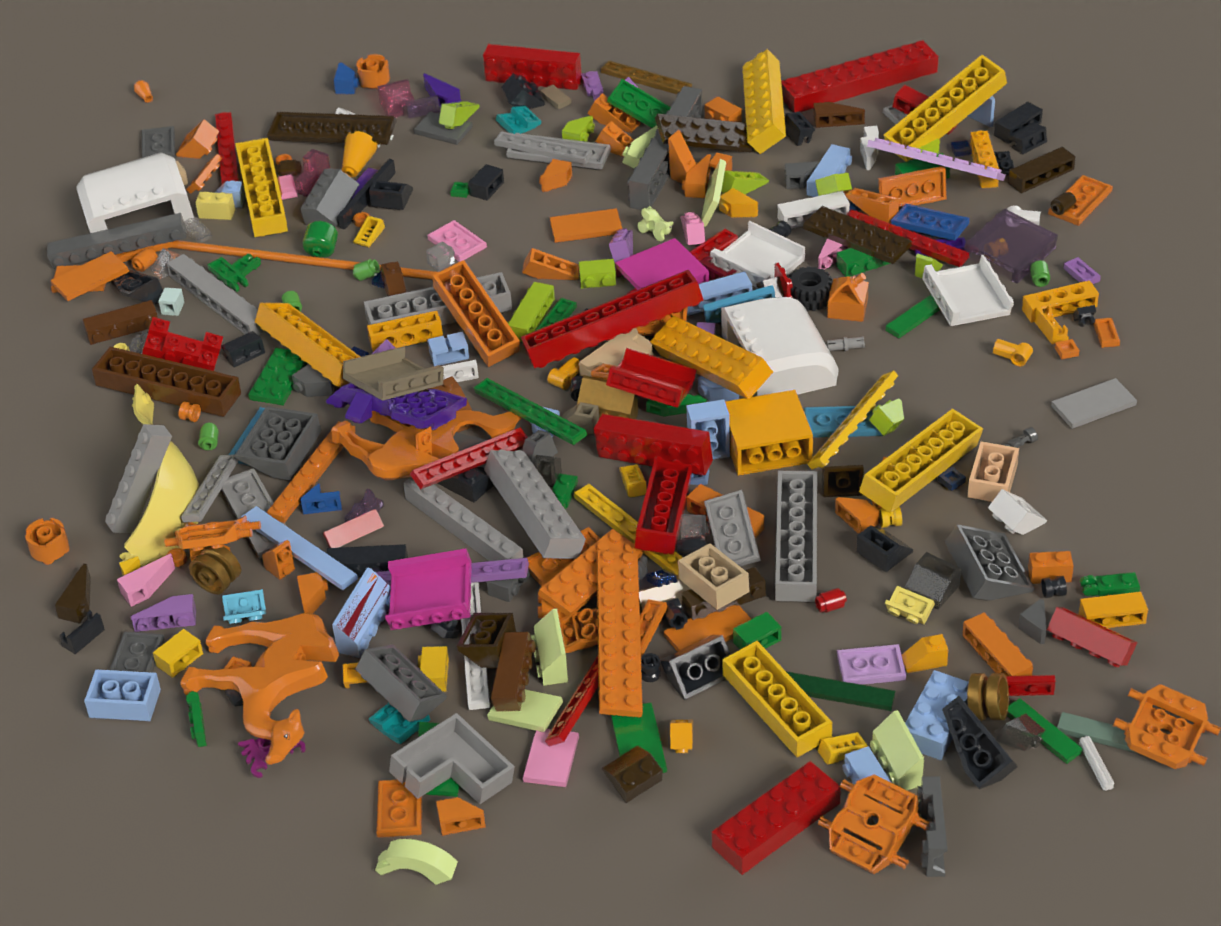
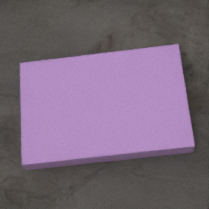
[837,644,906,685]

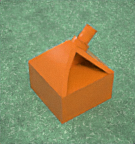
[828,273,869,322]

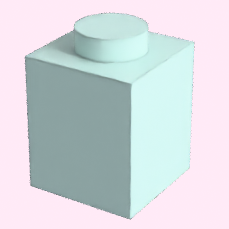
[159,288,185,316]

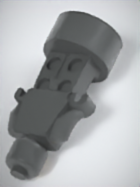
[1004,426,1038,448]

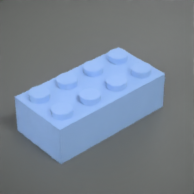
[905,670,969,760]

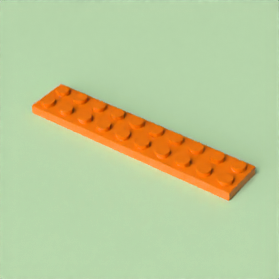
[597,550,643,717]

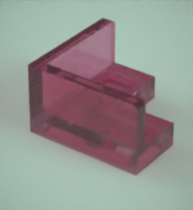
[378,79,415,117]
[295,149,330,197]

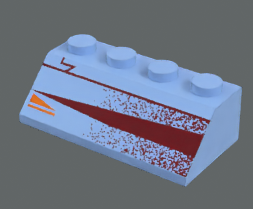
[332,568,391,658]

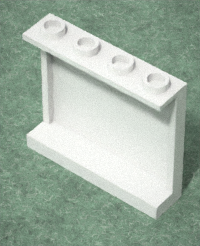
[711,221,805,288]
[922,255,1013,326]

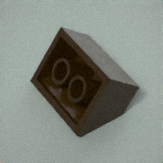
[457,613,516,669]

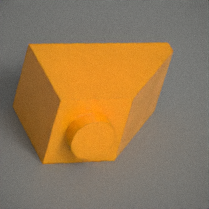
[719,188,758,218]
[902,634,949,673]
[670,719,693,753]

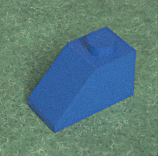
[334,63,359,94]

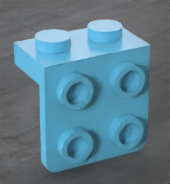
[222,589,266,624]

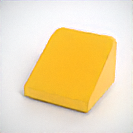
[119,556,141,576]

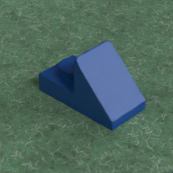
[301,483,342,515]

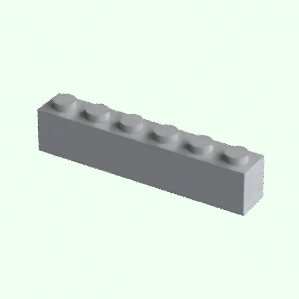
[105,424,172,533]

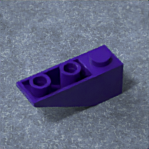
[423,73,461,108]

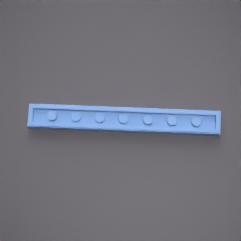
[241,506,358,590]

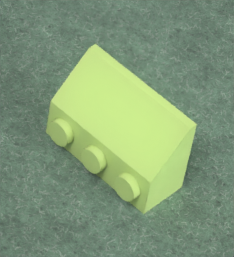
[531,609,568,686]
[870,710,924,790]

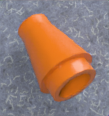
[134,80,153,103]

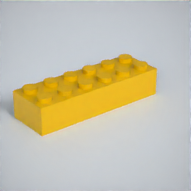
[723,641,832,758]

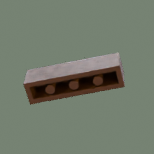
[83,300,158,345]
[491,632,535,712]

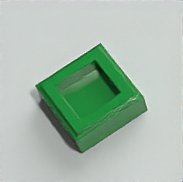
[450,182,470,198]

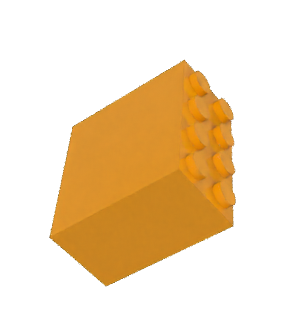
[725,390,813,476]

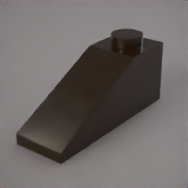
[55,563,91,624]

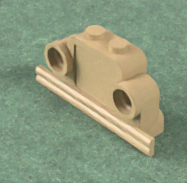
[579,328,653,376]

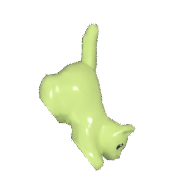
[638,206,673,242]

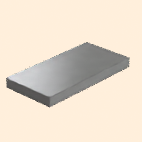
[1051,378,1137,429]
[704,490,761,567]

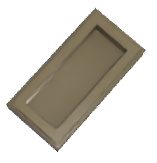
[540,85,571,109]

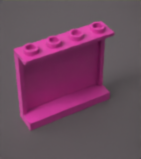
[615,238,709,290]
[385,548,472,630]

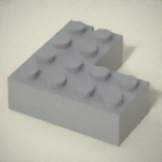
[389,713,515,804]

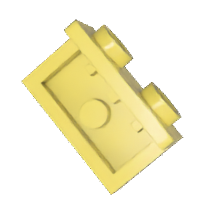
[884,586,935,625]

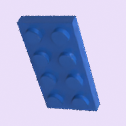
[891,204,969,240]

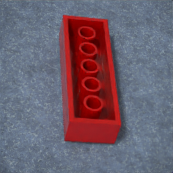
[483,44,582,90]
[594,414,713,475]
[634,459,693,555]
[712,761,841,875]

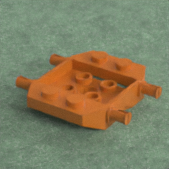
[164,515,261,551]
[1113,684,1221,769]
[818,774,930,874]

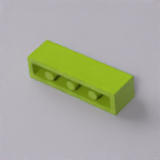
[507,282,555,342]

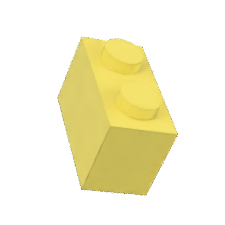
[195,192,235,220]

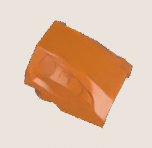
[559,608,598,653]

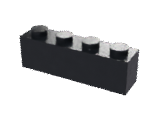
[326,544,408,578]

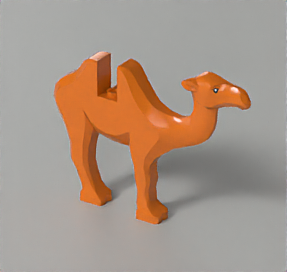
[332,410,522,480]
[181,613,339,764]

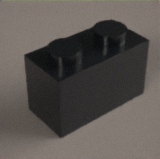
[468,164,504,201]

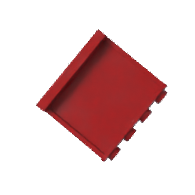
[606,348,697,408]

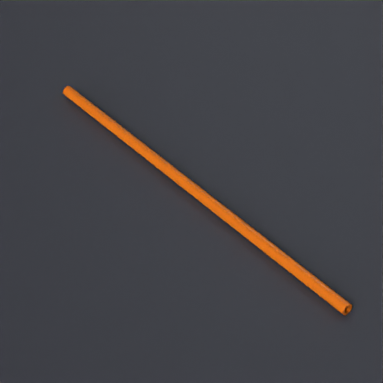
[171,240,438,280]

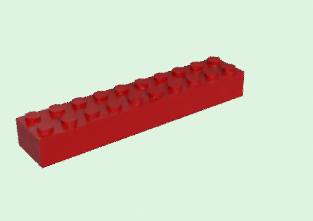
[781,40,939,112]
[521,270,704,369]

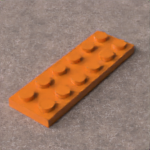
[538,529,643,618]

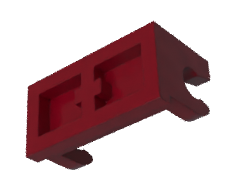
[699,256,737,281]

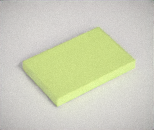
[487,689,563,732]

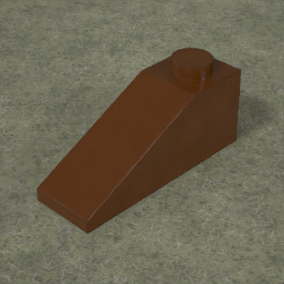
[813,102,865,128]
[381,261,407,297]

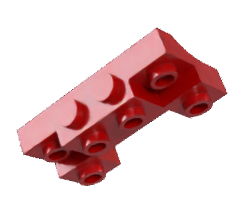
[142,317,223,371]

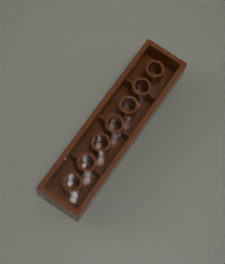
[92,346,242,417]

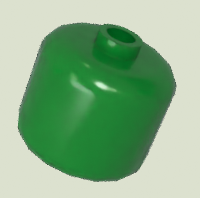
[303,221,338,257]

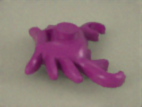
[238,738,306,778]

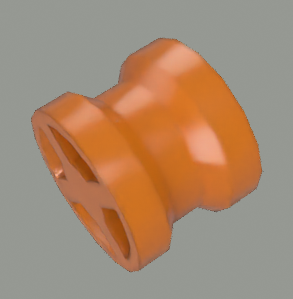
[179,401,201,422]

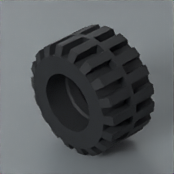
[788,266,832,311]

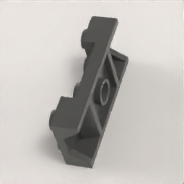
[917,776,947,877]

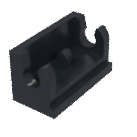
[784,112,815,146]
[1009,122,1047,155]
[221,331,266,368]
[60,610,105,654]

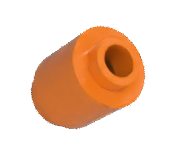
[132,248,158,272]

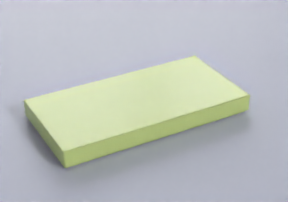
[701,159,726,227]

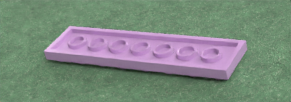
[867,138,1006,181]

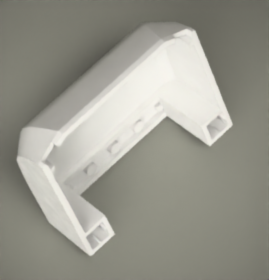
[76,153,194,233]
[721,297,839,397]

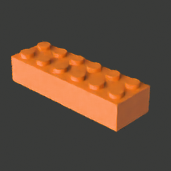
[433,260,520,367]

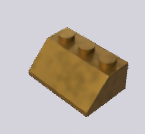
[577,375,638,419]

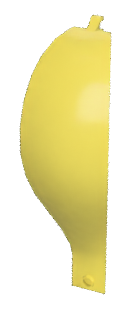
[119,384,200,566]

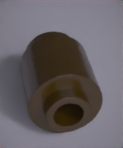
[277,159,302,176]
[1051,192,1076,215]

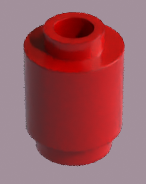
[815,588,847,613]

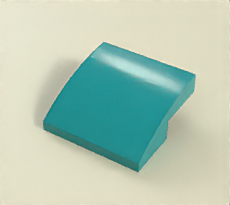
[496,106,542,134]
[369,703,431,744]

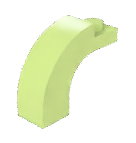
[375,839,458,885]

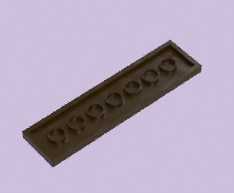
[267,112,397,145]

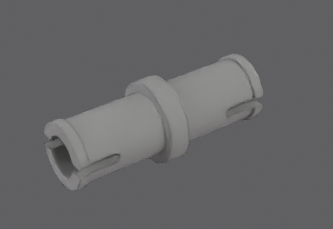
[827,336,865,351]

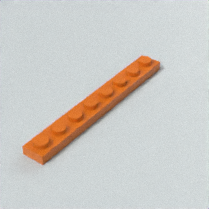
[267,421,355,523]

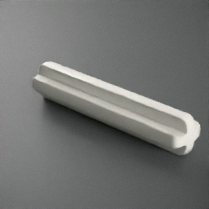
[1079,736,1114,791]

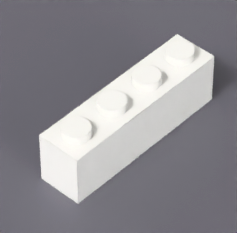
[778,191,850,229]

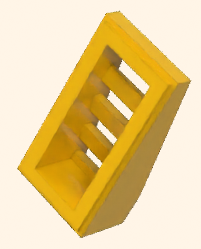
[353,216,385,248]
[619,464,647,497]
[818,732,868,765]

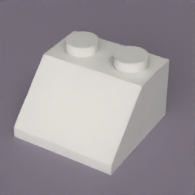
[988,489,1047,535]

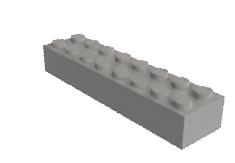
[364,272,512,325]
[484,449,586,559]
[775,471,817,602]

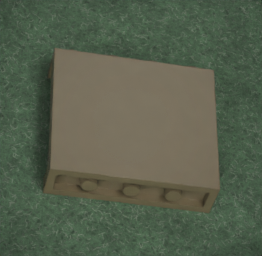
[343,346,444,401]

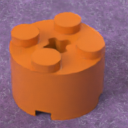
[356,54,390,90]
[25,518,70,565]

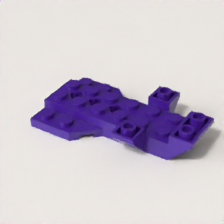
[326,383,467,430]

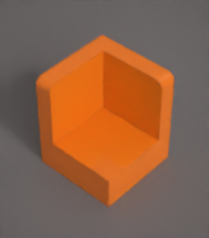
[709,153,732,171]

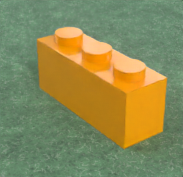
[1079,592,1148,628]

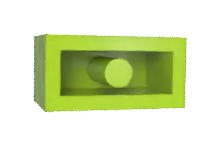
[579,259,616,288]

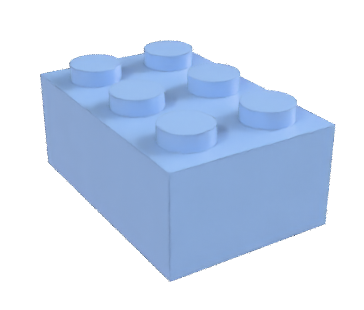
[686,399,730,459]
[84,670,161,721]

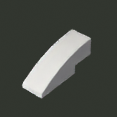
[860,126,879,170]

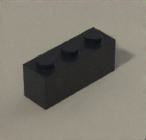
[994,101,1043,144]

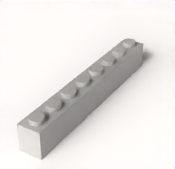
[167,254,265,335]
[403,477,523,561]

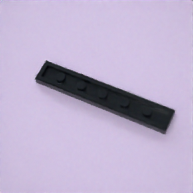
[338,159,396,230]

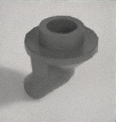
[638,556,648,580]

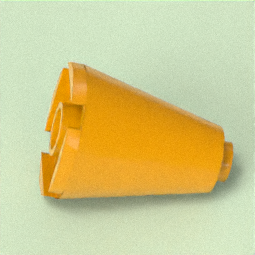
[342,131,378,177]

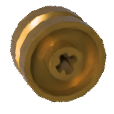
[189,546,242,595]
[967,673,1009,720]

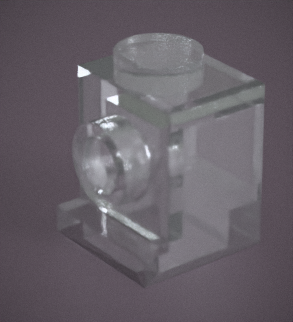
[681,514,710,540]

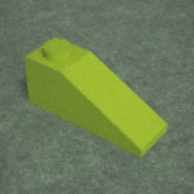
[439,101,480,129]
[721,171,769,195]

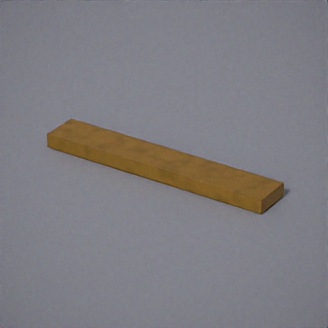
[601,60,692,94]

